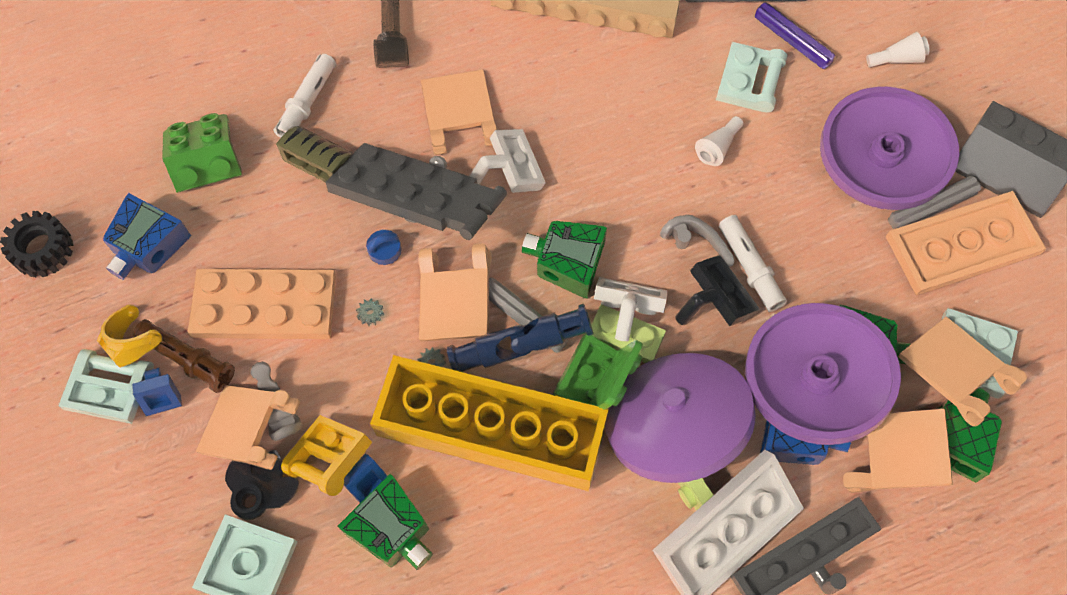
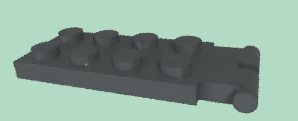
[326,143,507,240]

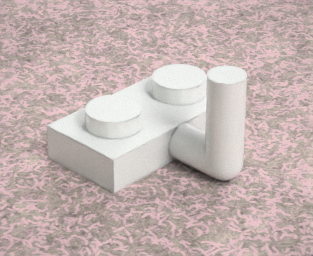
[470,129,546,193]
[594,277,667,341]

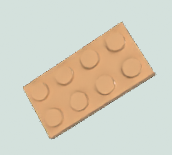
[886,191,1046,296]
[188,269,336,339]

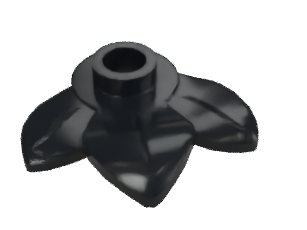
[225,450,299,520]

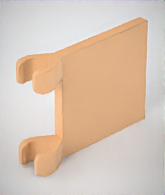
[421,70,497,155]
[419,243,491,342]
[898,316,1027,427]
[196,385,300,470]
[843,409,953,493]

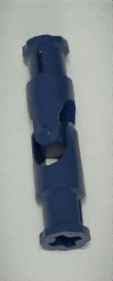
[447,304,594,372]

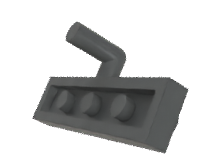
[730,497,881,595]

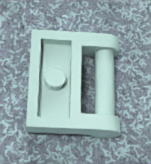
[716,42,788,113]
[58,349,154,424]

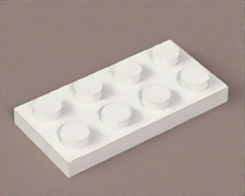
[652,450,804,595]

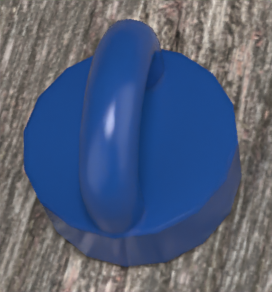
[366,230,402,265]

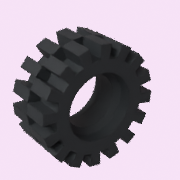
[0,211,73,278]

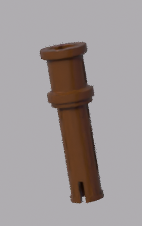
[133,319,235,393]

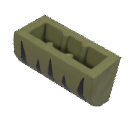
[276,126,353,183]

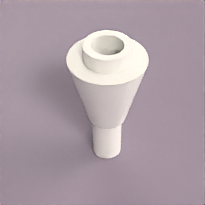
[866,32,929,68]
[695,116,743,166]

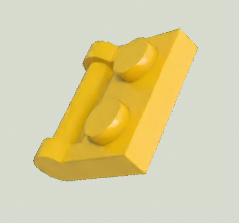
[281,415,372,496]

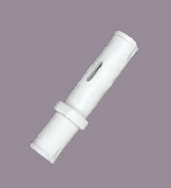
[273,54,337,138]
[719,215,787,312]

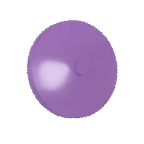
[820,87,959,210]
[745,303,901,445]
[605,353,756,483]

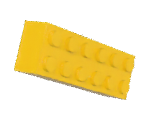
[370,355,608,491]

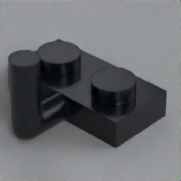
[675,255,760,326]

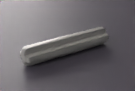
[888,176,981,229]
[489,278,568,353]

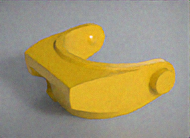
[97,304,162,368]

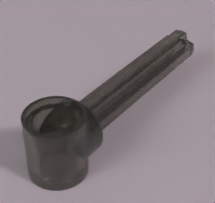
[373,0,409,68]

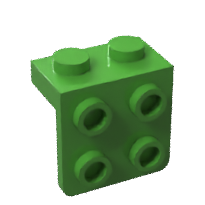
[162,113,242,193]
[552,334,643,410]

